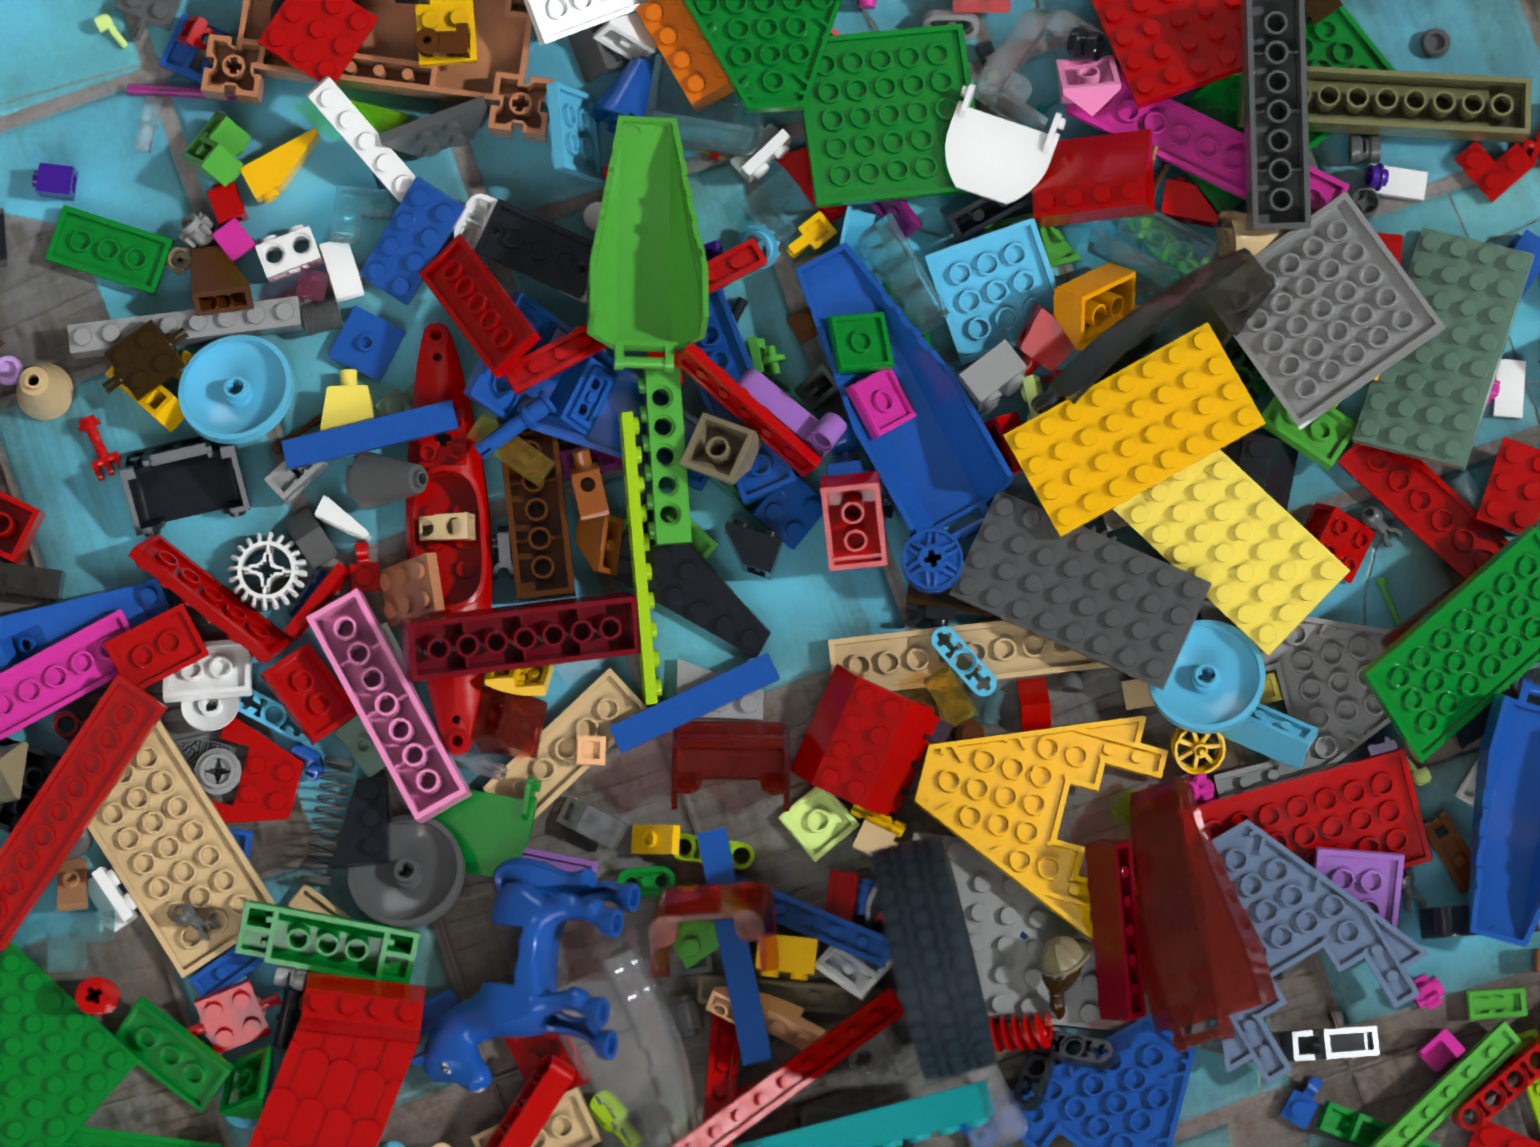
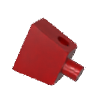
[1015,302,1075,376]

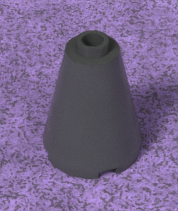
[345,452,428,510]

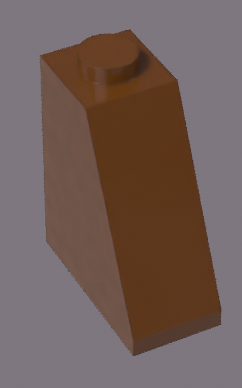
[191,246,254,316]

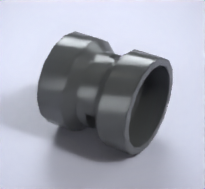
[1348,135,1381,164]
[1351,187,1380,220]

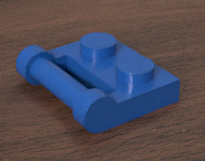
[159,13,231,86]

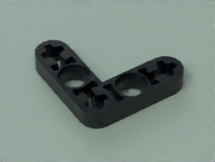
[1014,1030,1116,1111]

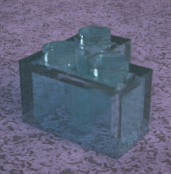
[46,910,115,972]

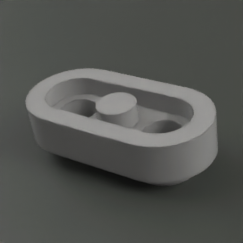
[922,9,979,40]

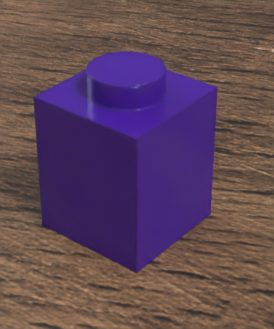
[32,163,78,201]

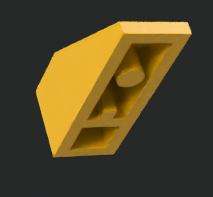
[240,127,321,204]
[105,366,185,432]

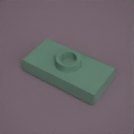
[335,715,386,778]

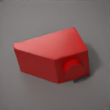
[1158,177,1219,229]

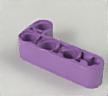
[737,369,847,459]

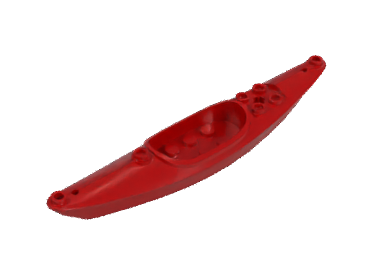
[405,322,492,756]

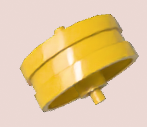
[1170,727,1226,775]

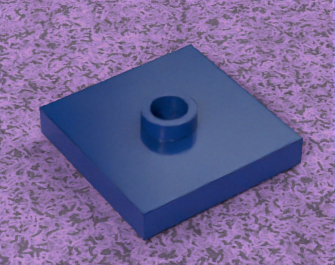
[328,305,406,383]

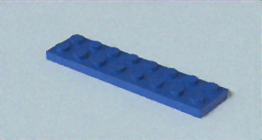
[694,288,799,505]

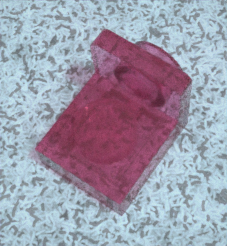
[293,267,329,303]

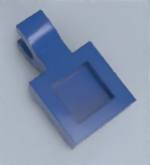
[1279,1075,1323,1130]

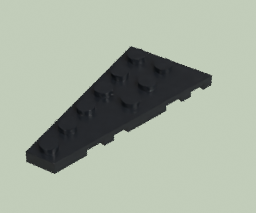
[609,498,772,658]

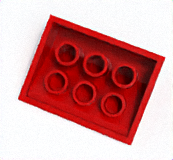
[1032,129,1155,227]

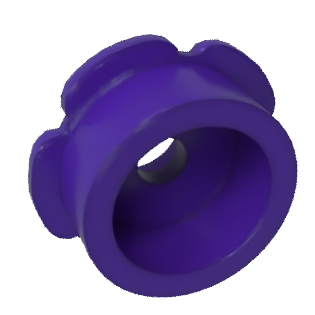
[1365,163,1389,191]

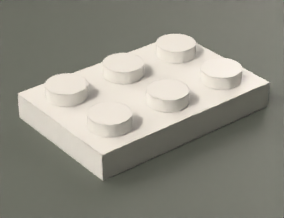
[163,640,252,703]

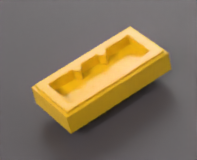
[631,825,681,855]

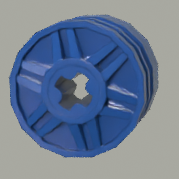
[902,529,963,594]

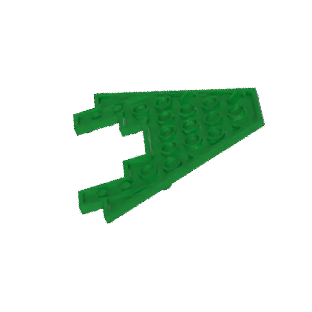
[681,0,842,113]

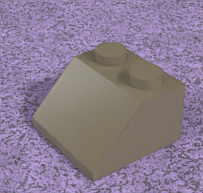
[679,412,762,485]

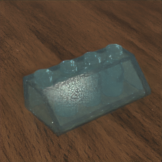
[1087,210,1220,303]
[856,213,949,336]

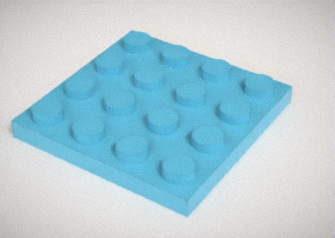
[923,217,1057,365]

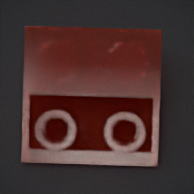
[472,686,548,758]

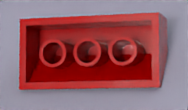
[300,972,426,1043]

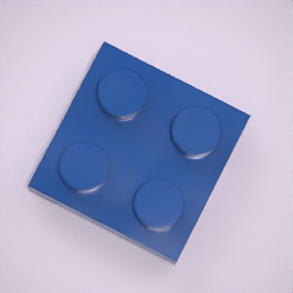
[749,476,823,550]

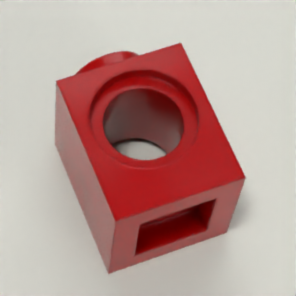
[206,182,249,227]

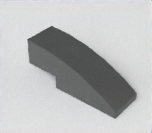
[1282,1026,1379,1062]

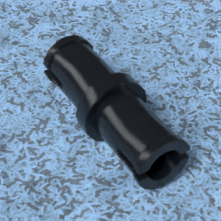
[272,988,303,1050]

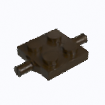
[102,319,189,401]

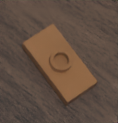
[57,858,89,912]

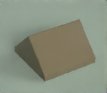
[0,741,29,804]

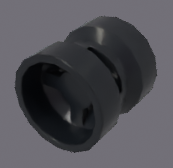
[1067,27,1106,62]

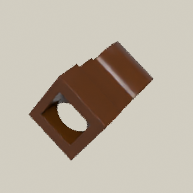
[414,23,471,58]

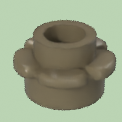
[166,247,191,275]

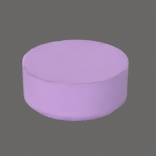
[0,355,24,386]

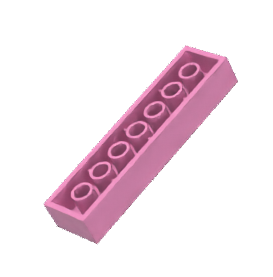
[306,588,473,824]

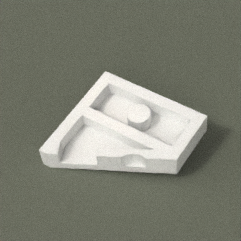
[815,946,893,1001]

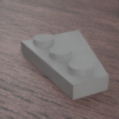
[676,659,764,721]

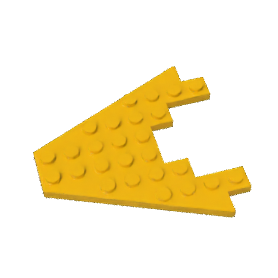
[913,716,1168,939]

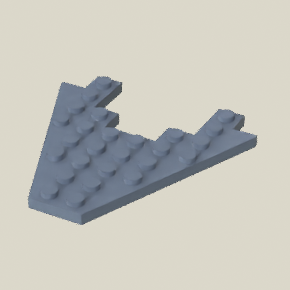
[1196,819,1429,1085]

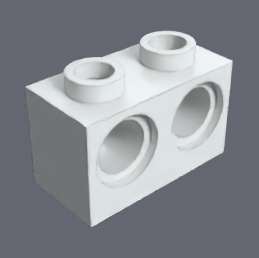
[255,225,324,283]

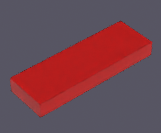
[284,562,350,641]

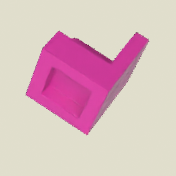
[212,217,256,262]
[1416,1028,1466,1073]

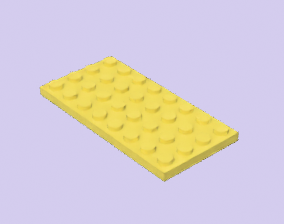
[1113,450,1350,656]

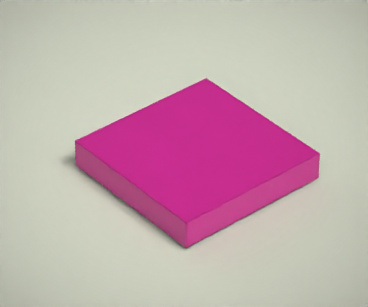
[845,370,917,440]

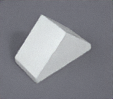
[593,12,657,60]

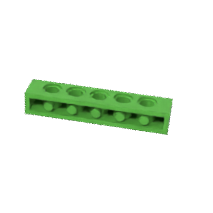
[638,367,692,546]

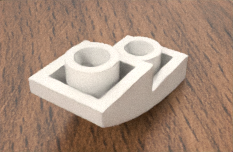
[319,237,364,302]

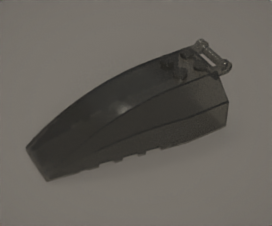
[1031,248,1275,414]

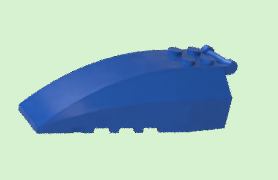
[1468,677,1540,948]

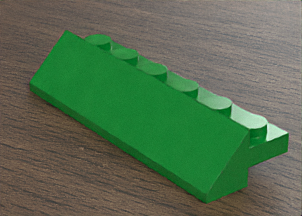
[235,899,421,984]

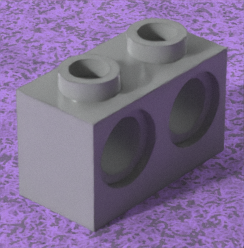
[264,460,330,505]

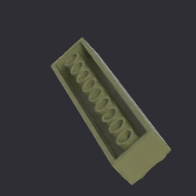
[1237,66,1532,143]

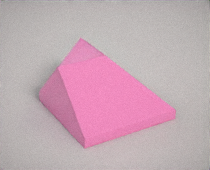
[1056,55,1121,116]

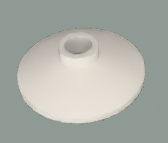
[181,697,240,731]

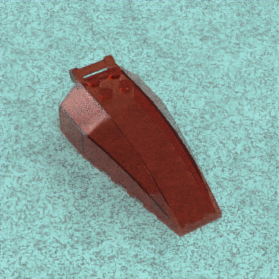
[1130,778,1278,1053]

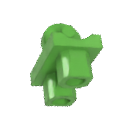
[745,336,786,383]

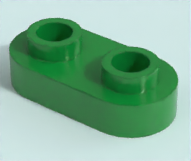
[617,866,676,897]

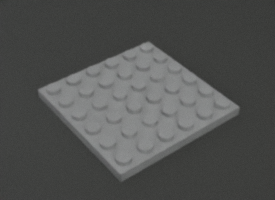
[1203,191,1446,430]

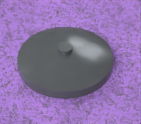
[348,815,465,929]

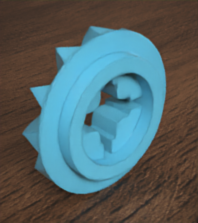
[738,223,781,269]

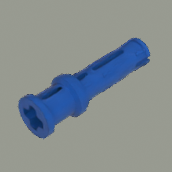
[473,390,557,460]

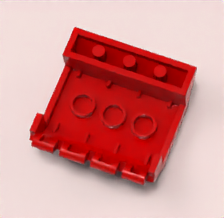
[790,663,940,816]

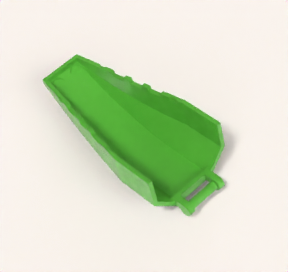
[587,115,709,373]

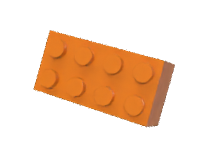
[635,0,734,113]

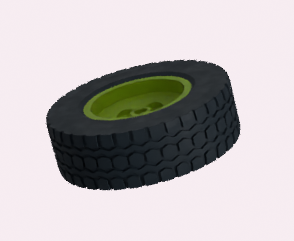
[871,835,996,1080]

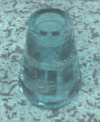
[1449,469,1483,511]

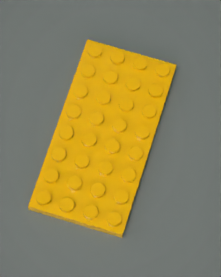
[1003,322,1266,538]

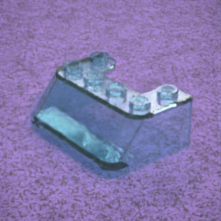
[645,54,767,157]

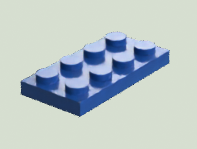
[359,176,467,306]

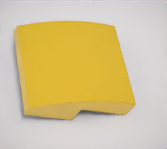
[484,665,554,696]

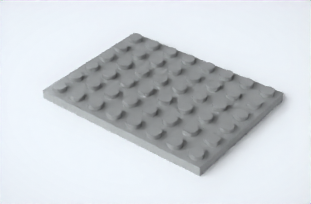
[897,832,1147,1031]

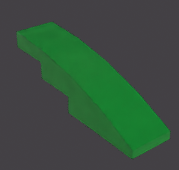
[1315,1100,1441,1147]

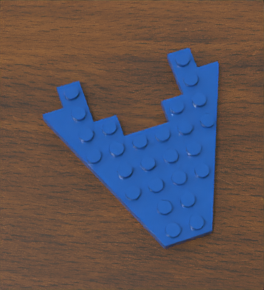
[959,1015,1196,1147]

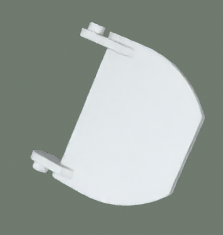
[945,83,1067,205]

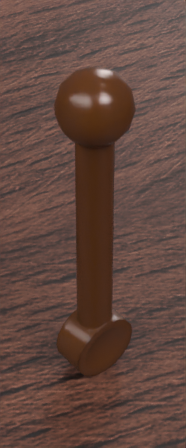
[272,414,322,453]

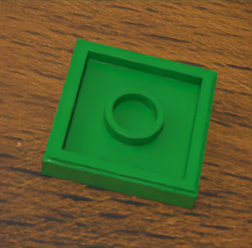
[826,312,895,374]

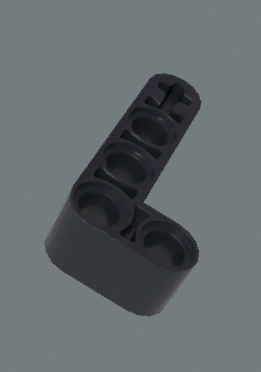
[1419,905,1540,939]

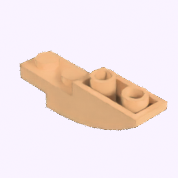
[705,986,827,1050]

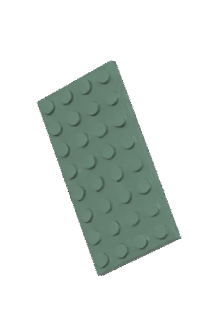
[1352,227,1535,471]

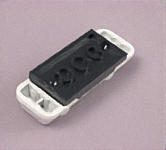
[454,194,594,304]

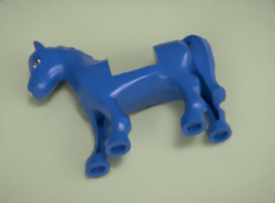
[411,857,640,1093]

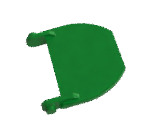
[431,775,542,877]

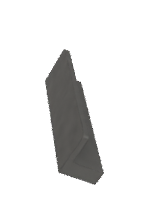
[568,21,627,82]

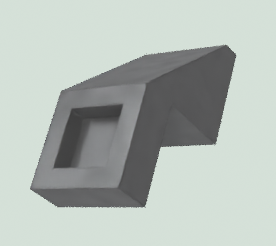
[556,795,629,851]

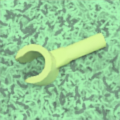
[94,14,129,49]
[1406,755,1432,786]

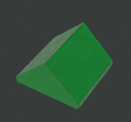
[219,1046,275,1120]

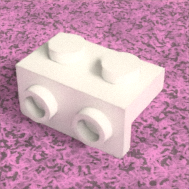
[731,124,791,183]
[88,867,139,932]

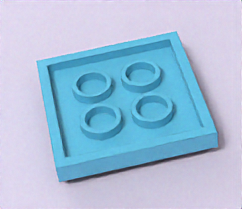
[545,82,604,183]

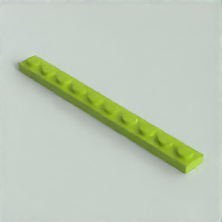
[618,411,662,705]

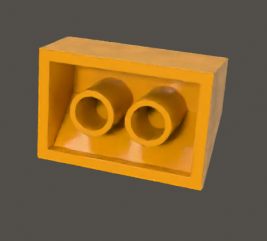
[1053,262,1136,351]

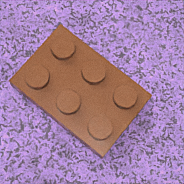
[379,552,445,627]

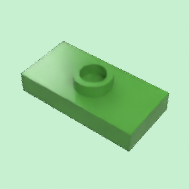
[1465,987,1528,1021]

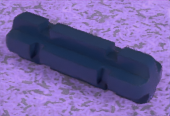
[287,568,328,618]

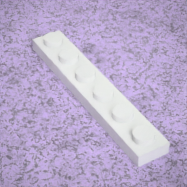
[306,76,416,203]

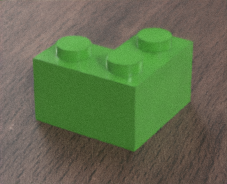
[181,111,251,187]

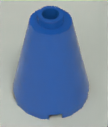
[591,56,658,134]

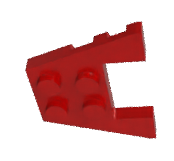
[211,717,305,824]

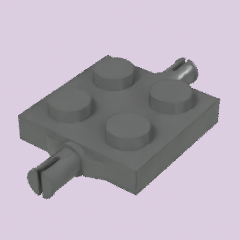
[115,0,183,41]

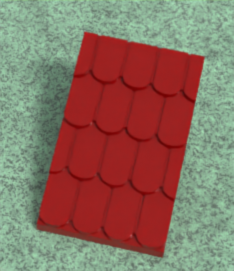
[248,1018,422,1147]

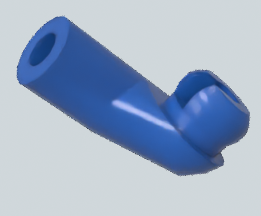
[291,741,325,781]

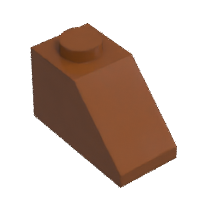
[575,513,624,576]

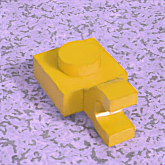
[786,211,838,260]

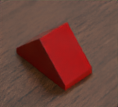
[1016,677,1051,732]

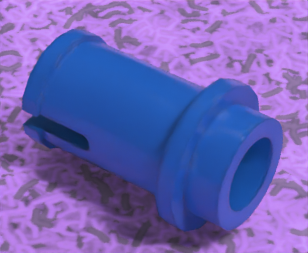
[854,879,875,915]

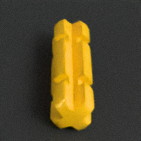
[850,804,906,838]

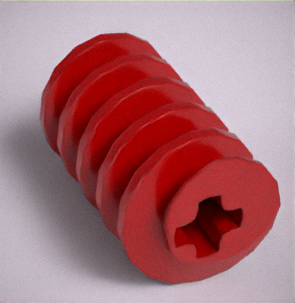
[75,977,121,1015]
[989,1011,1053,1053]

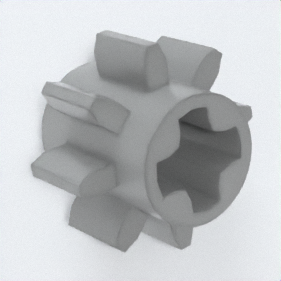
[179,212,215,249]

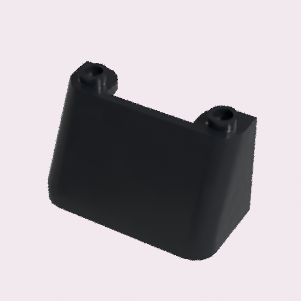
[119,435,251,537]

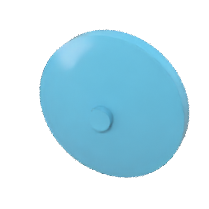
[178,335,294,444]
[1148,620,1265,734]

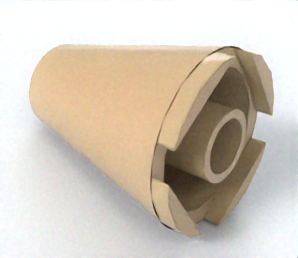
[1216,210,1291,268]
[16,363,74,421]

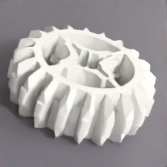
[228,532,308,611]

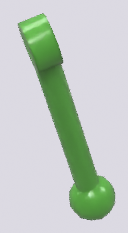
[1376,576,1407,632]

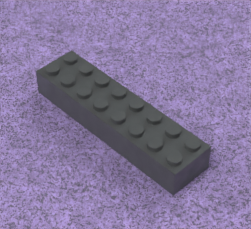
[1240,0,1311,231]

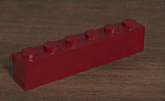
[1085,839,1146,1021]

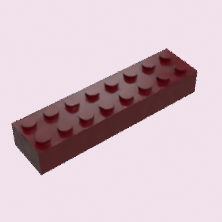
[400,592,641,682]

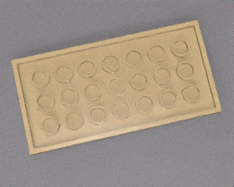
[88,720,277,978]

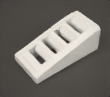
[314,495,372,542]

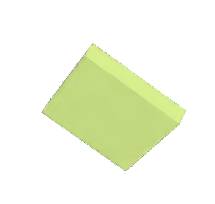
[778,786,860,863]

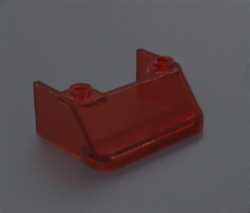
[671,721,790,811]
[649,881,779,978]

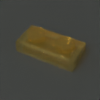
[923,665,978,727]

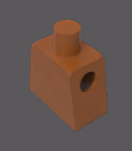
[569,447,610,521]

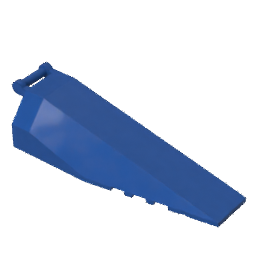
[795,242,1013,542]

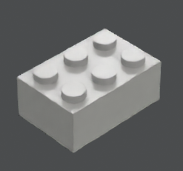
[958,339,1027,415]

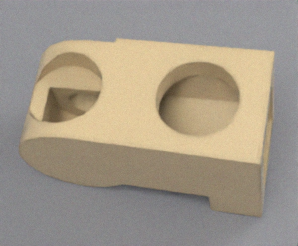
[419,512,476,541]

